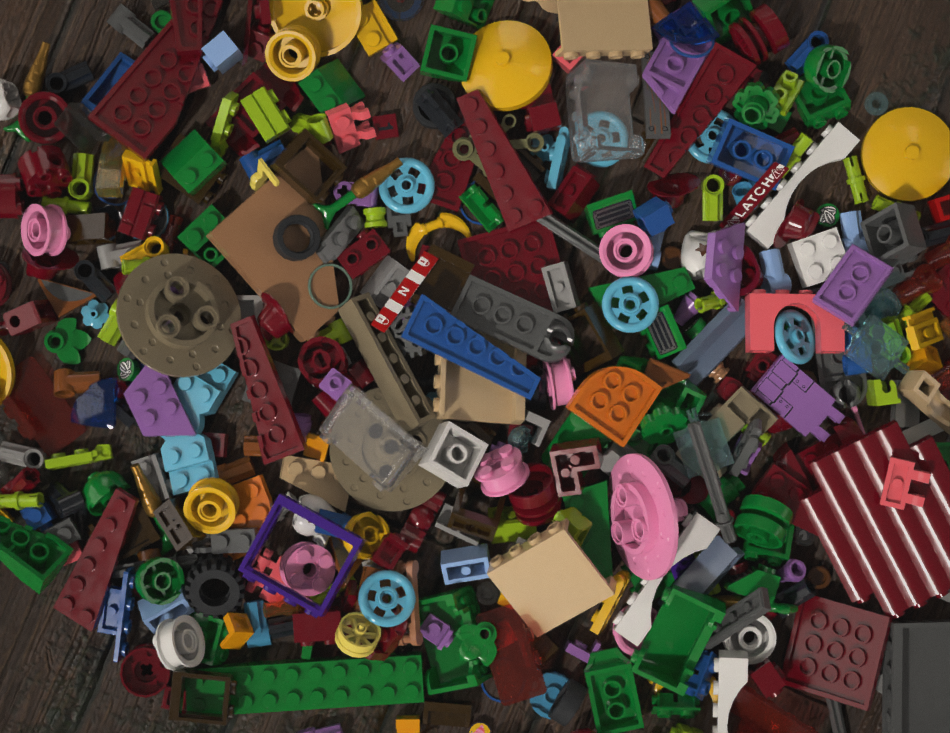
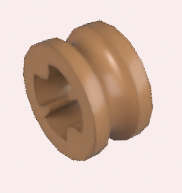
[708,362,730,384]

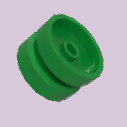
[733,494,794,549]

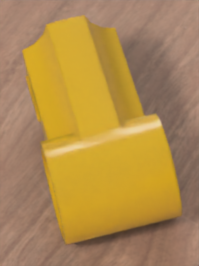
[120,236,169,262]

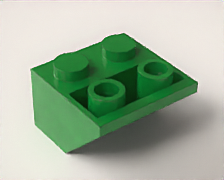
[433,0,494,30]
[177,204,225,267]

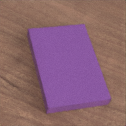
[812,244,894,327]

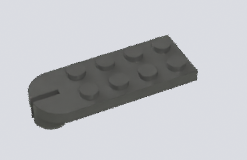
[451,275,575,363]
[807,288,867,408]

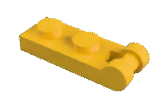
[590,570,631,635]

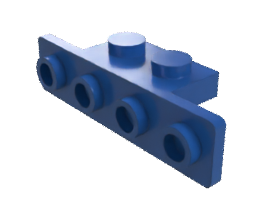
[97,566,136,663]

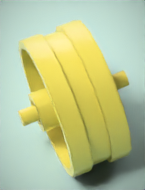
[335,612,381,658]

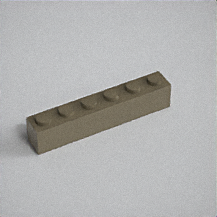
[338,292,436,435]

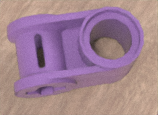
[333,181,379,208]

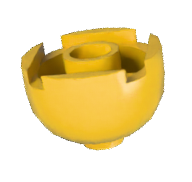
[342,511,390,560]

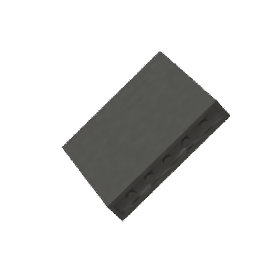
[882,619,950,733]

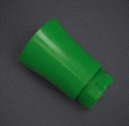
[695,472,745,523]

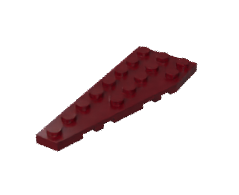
[88,0,224,162]

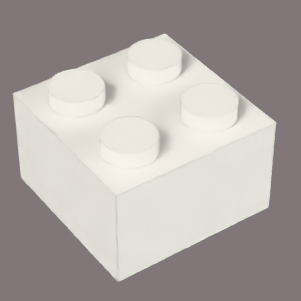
[787,227,845,288]
[418,421,488,488]

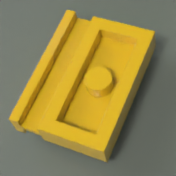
[356,0,398,57]
[122,149,163,195]
[902,307,944,351]

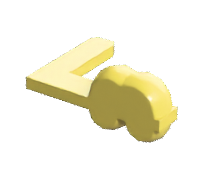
[250,158,279,191]

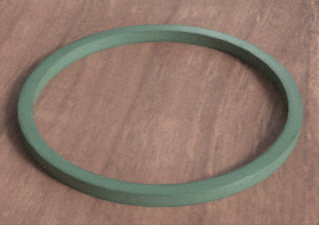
[308,264,352,309]

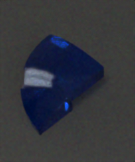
[653,2,720,46]
[71,378,118,429]

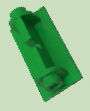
[459,183,504,233]
[651,693,701,719]

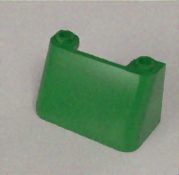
[629,584,726,696]
[419,586,496,695]

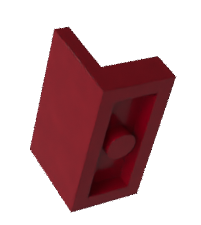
[548,165,600,224]

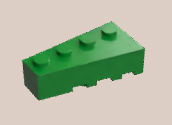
[588,267,695,329]
[562,479,613,578]

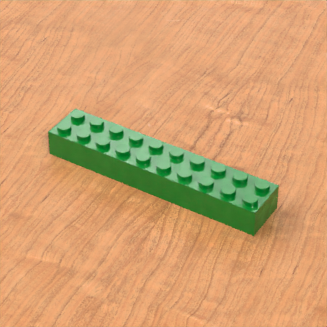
[185,651,425,714]

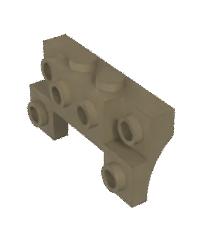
[675,386,779,479]

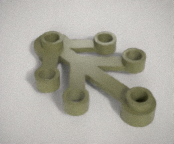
[452,114,545,177]

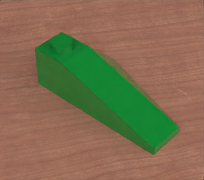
[0,515,74,594]

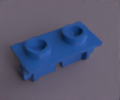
[685,650,719,701]

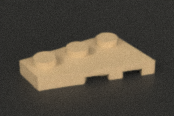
[279,455,349,513]

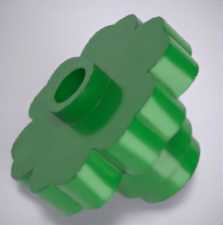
[732,82,782,130]
[640,402,688,445]

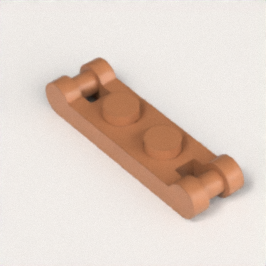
[393,560,423,646]

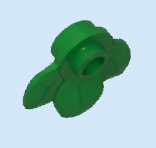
[44,318,92,364]
[455,622,497,667]

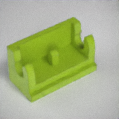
[866,379,901,406]

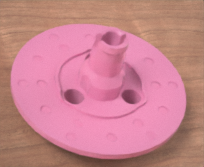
[607,453,688,580]

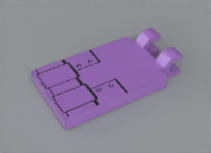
[750,354,845,442]

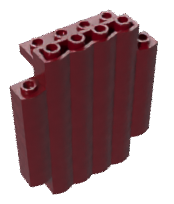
[799,419,950,619]

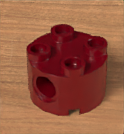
[17,145,73,199]
[0,172,26,220]
[298,336,348,388]

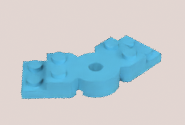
[161,363,239,496]

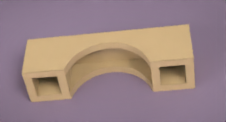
[897,370,950,435]

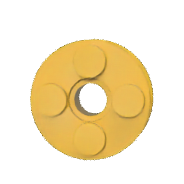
[265,25,321,82]
[183,477,240,534]

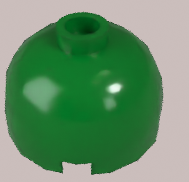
[803,44,851,93]
[82,471,131,516]
[135,557,185,605]

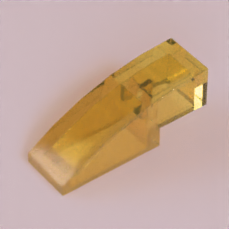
[95,137,129,198]

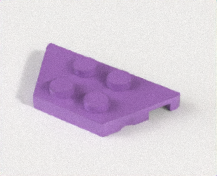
[642,35,715,114]
[704,223,745,312]
[124,365,197,437]

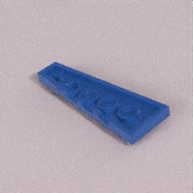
[401,294,541,400]

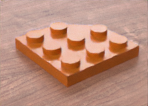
[565,366,662,447]
[207,474,273,561]

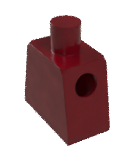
[0,299,59,336]

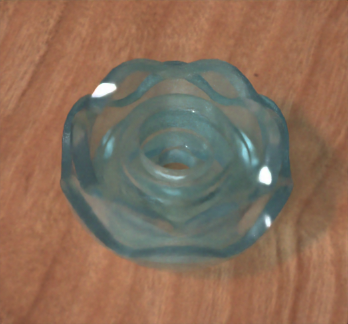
[508,425,533,453]

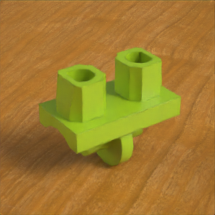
[774,70,804,116]

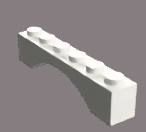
[745,122,860,250]
[613,512,720,647]
[712,650,748,733]

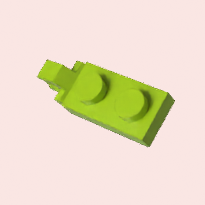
[210,91,240,157]
[44,444,113,470]

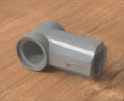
[96,240,143,271]
[0,441,49,469]

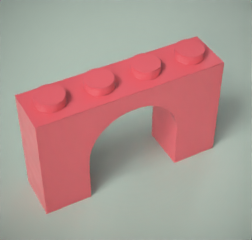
[745,289,845,354]

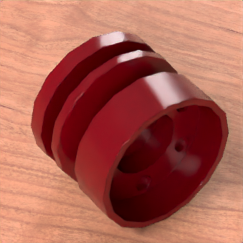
[728,4,790,66]
[508,463,563,526]
[120,643,173,698]

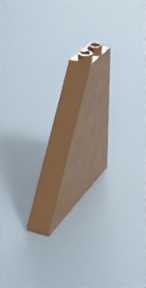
[206,146,339,342]

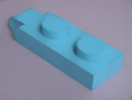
[544,126,571,192]

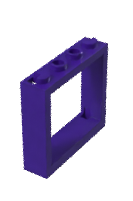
[238,494,366,618]

